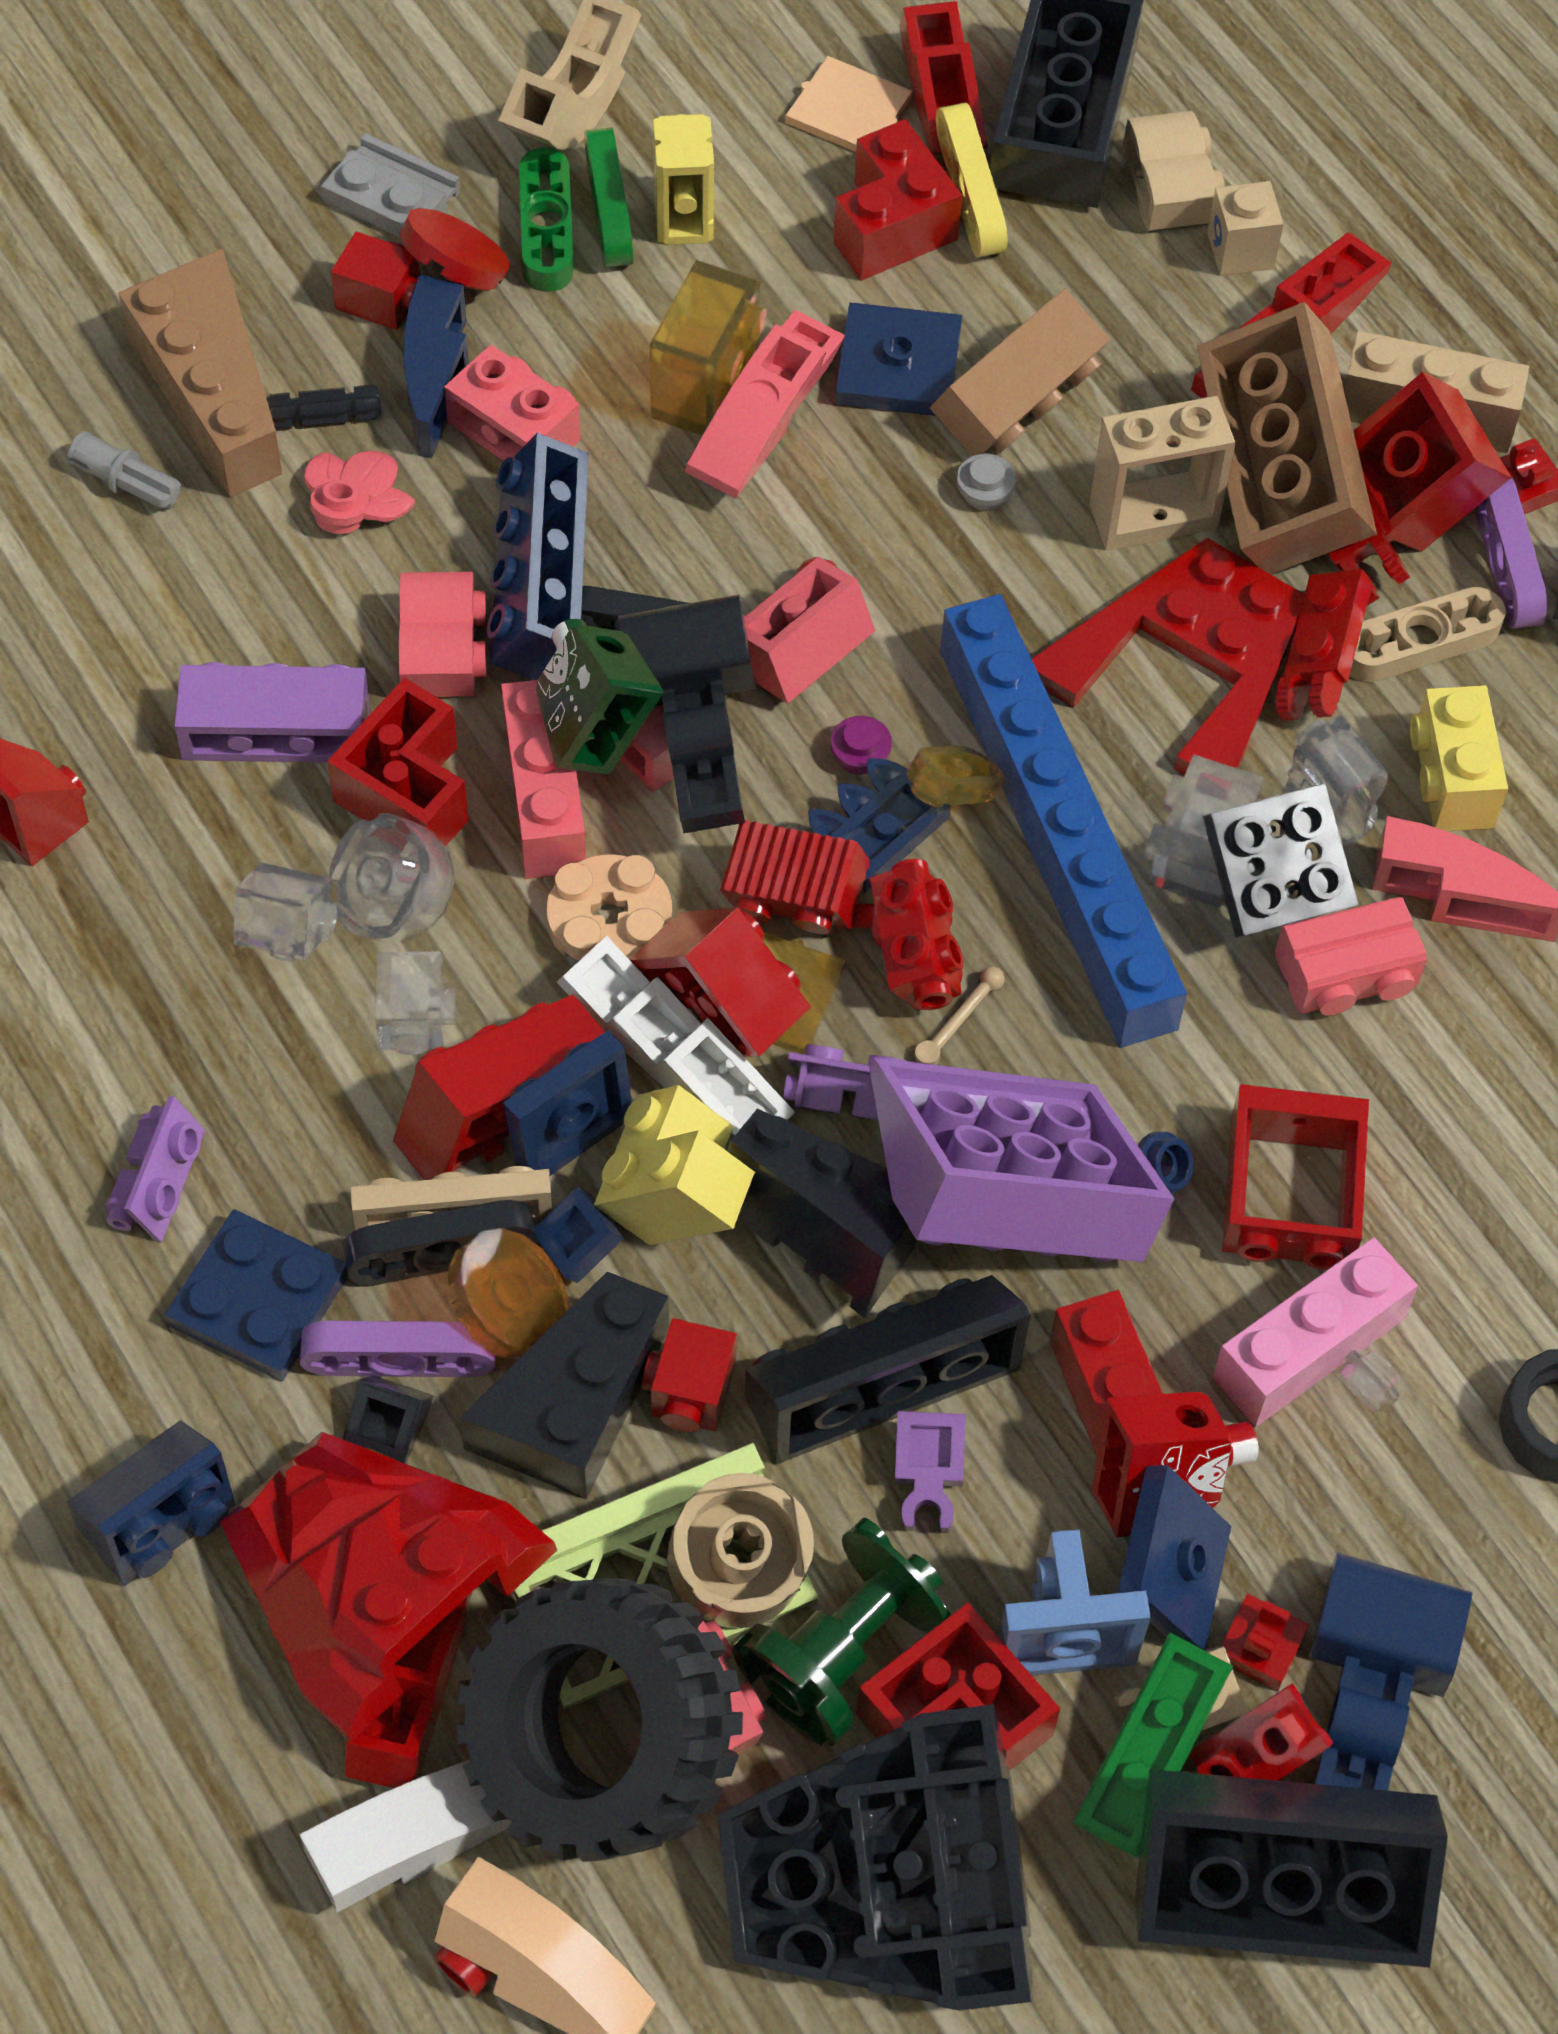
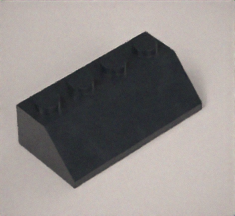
[745,1275,1031,1465]

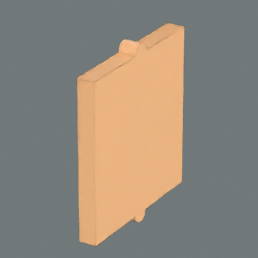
[785,56,913,152]

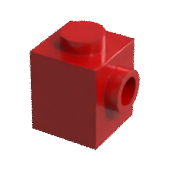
[331,231,420,330]
[642,1318,737,1432]

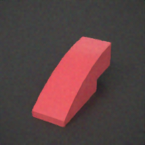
[1372,816,1558,942]

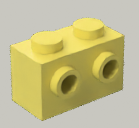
[1410,685,1508,831]

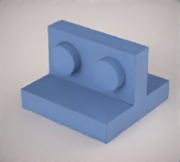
[999,1530,1151,1676]

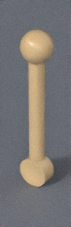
[915,966,1005,1065]

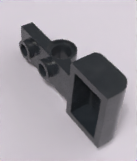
[618,594,756,834]

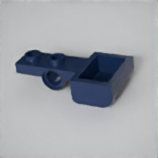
[1309,1552,1472,1791]

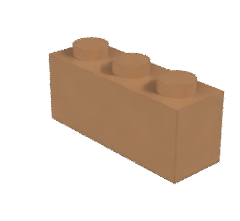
[930,288,1111,456]

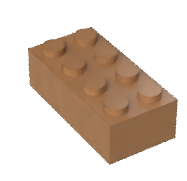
[1197,302,1377,574]

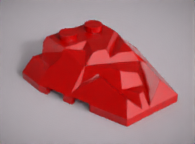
[220,1432,558,1742]

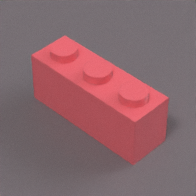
[501,680,586,879]

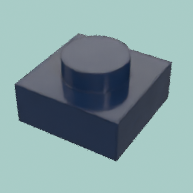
[535,1187,624,1283]

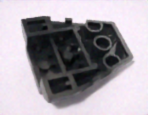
[717,1704,1033,2011]

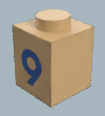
[1207,181,1284,276]

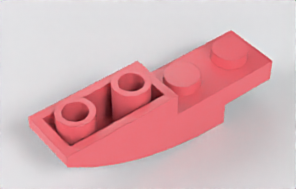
[685,310,845,499]

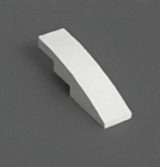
[557,936,795,1142]

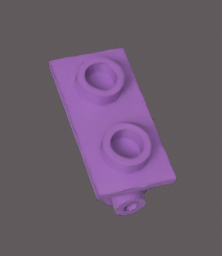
[783,1044,905,1121]
[104,1096,205,1242]

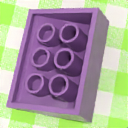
[869,1057,1174,1262]

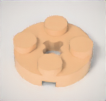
[547,854,672,961]

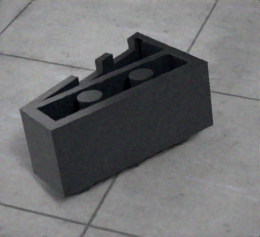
[727,1108,917,1319]
[460,1271,669,1500]

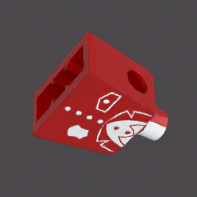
[1091,1392,1259,1538]

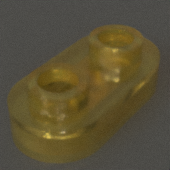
[906,745,1005,807]

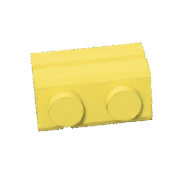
[653,114,714,245]

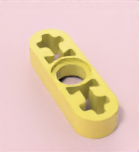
[936,103,1008,258]

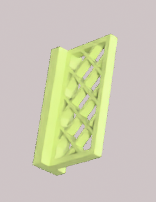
[513,1443,818,1710]

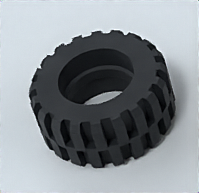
[455,1578,743,1862]

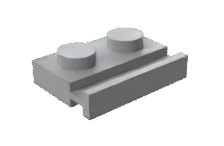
[321,133,461,237]

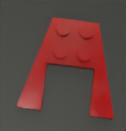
[1032,538,1304,800]

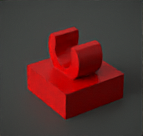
[1500,438,1558,514]
[1221,1593,1310,1692]

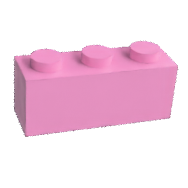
[1212,1237,1418,1428]

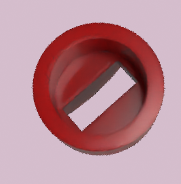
[433,1946,494,1997]

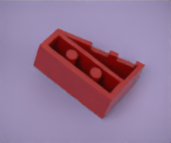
[393,994,605,1180]

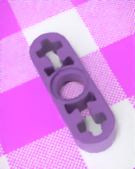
[1475,478,1547,629]
[300,1321,496,1377]

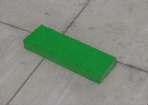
[1073,1633,1234,1858]

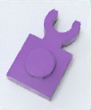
[895,1411,966,1533]

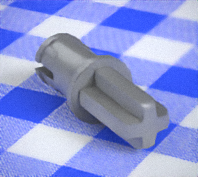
[68,431,181,509]

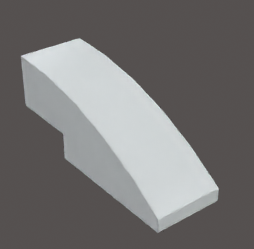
[299,1760,511,1913]

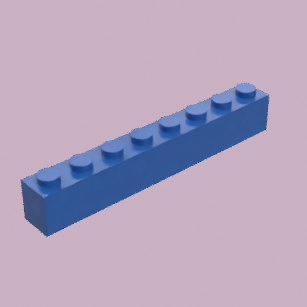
[940,594,1187,1048]

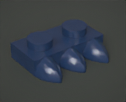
[808,758,951,893]

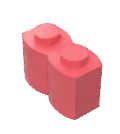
[399,572,487,697]

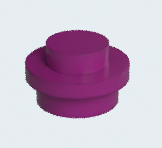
[831,716,892,775]

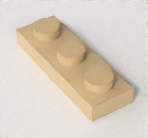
[351,1166,552,1230]

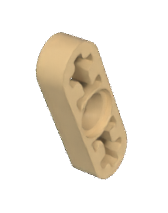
[1349,587,1505,682]

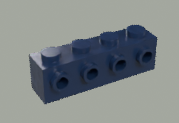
[487,433,589,680]

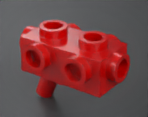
[851,859,964,1011]

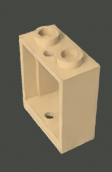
[1089,396,1235,551]

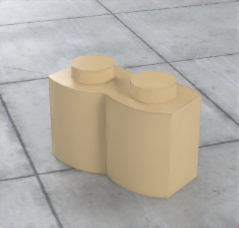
[1122,111,1225,231]

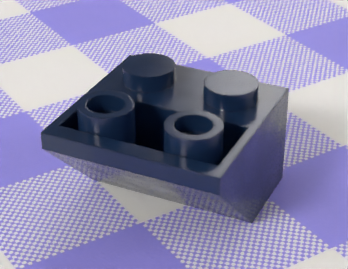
[67,1420,236,1586]

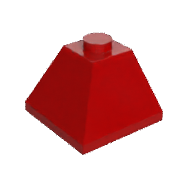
[0,738,89,867]

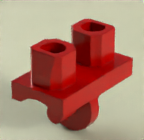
[1189,1683,1334,1781]

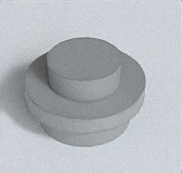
[957,454,1016,510]

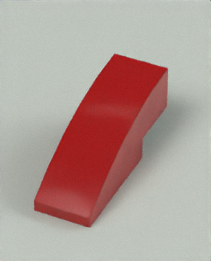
[899,1,988,156]
[345,1592,473,1788]

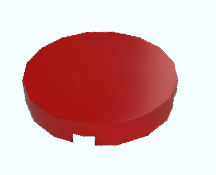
[399,208,510,291]

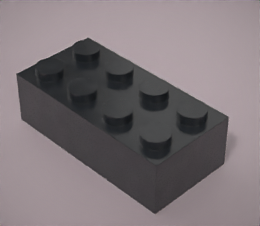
[990,0,1144,208]
[1135,1769,1448,1968]

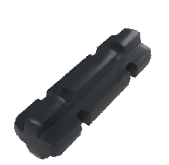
[266,384,381,429]

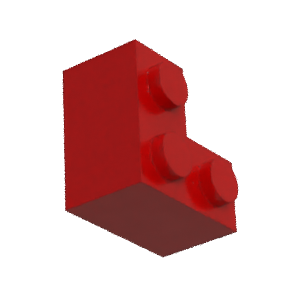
[833,119,962,281]
[327,677,469,863]
[629,907,811,1057]
[856,1603,1061,1771]

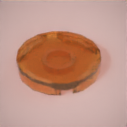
[448,1228,568,1358]

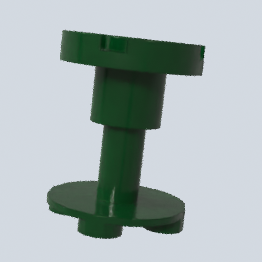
[732,1518,952,1746]

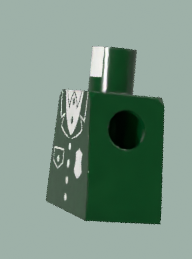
[536,619,664,774]

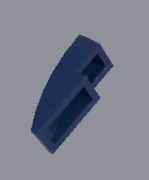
[404,275,469,459]

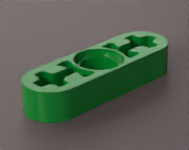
[584,127,633,267]
[519,147,574,292]

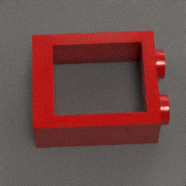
[1222,1084,1369,1270]

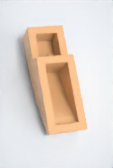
[434,1857,656,2034]

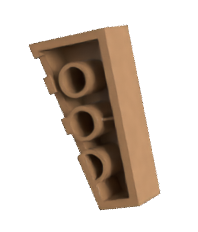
[118,248,282,497]

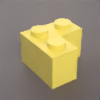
[594,1085,755,1245]

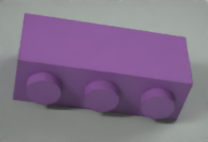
[175,662,370,763]

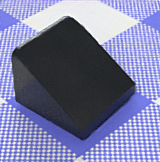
[342,1375,434,1464]

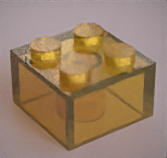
[650,260,767,436]

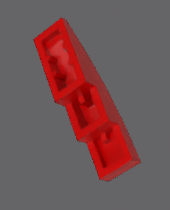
[1191,232,1392,398]

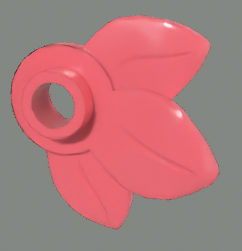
[304,451,415,534]

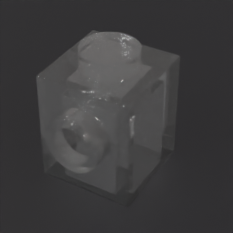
[234,862,337,961]
[375,951,457,1055]

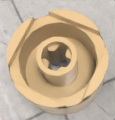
[667,1473,814,1628]

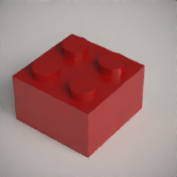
[1353,371,1512,552]

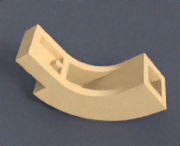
[498,0,641,150]

